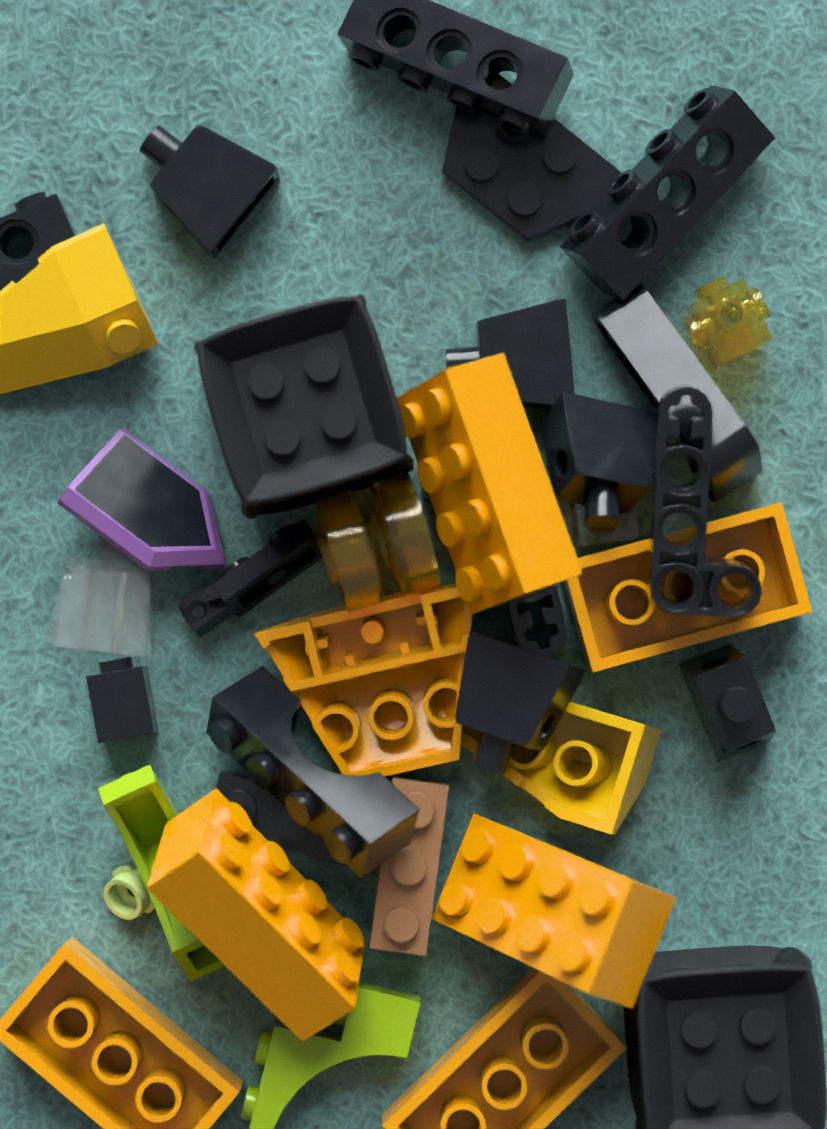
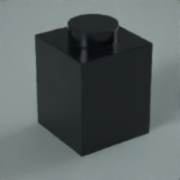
[86,657,159,743]

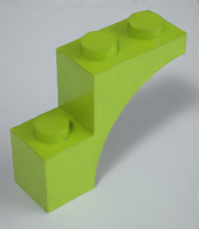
[98,765,225,981]
[241,981,421,1129]

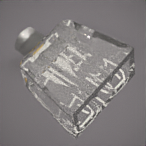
[44,535,157,658]

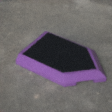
[57,428,226,571]

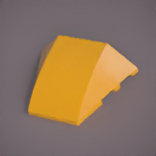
[254,583,472,777]

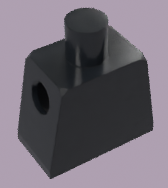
[139,124,280,259]
[445,299,575,409]
[541,392,657,532]
[455,631,585,775]
[679,644,776,762]

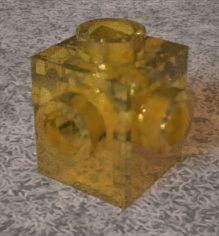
[684,277,773,370]

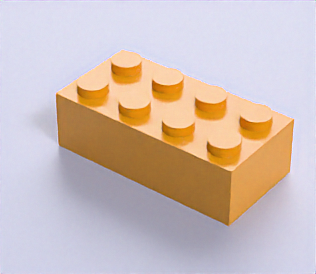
[397,353,583,614]
[563,502,813,673]
[147,788,366,1042]
[431,813,676,1009]
[0,937,244,1129]
[382,968,627,1129]

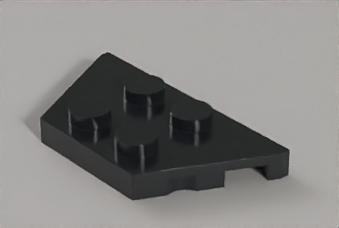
[442,73,622,242]

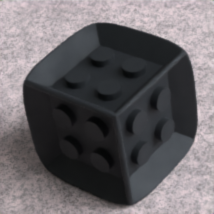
[194,294,414,519]
[623,945,827,1129]

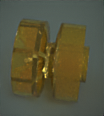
[314,472,441,613]

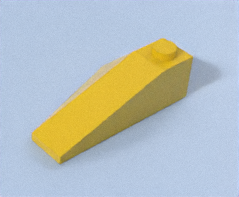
[0,224,159,394]
[461,702,662,835]

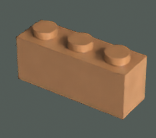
[369,775,449,956]

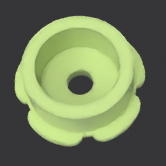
[104,865,155,920]

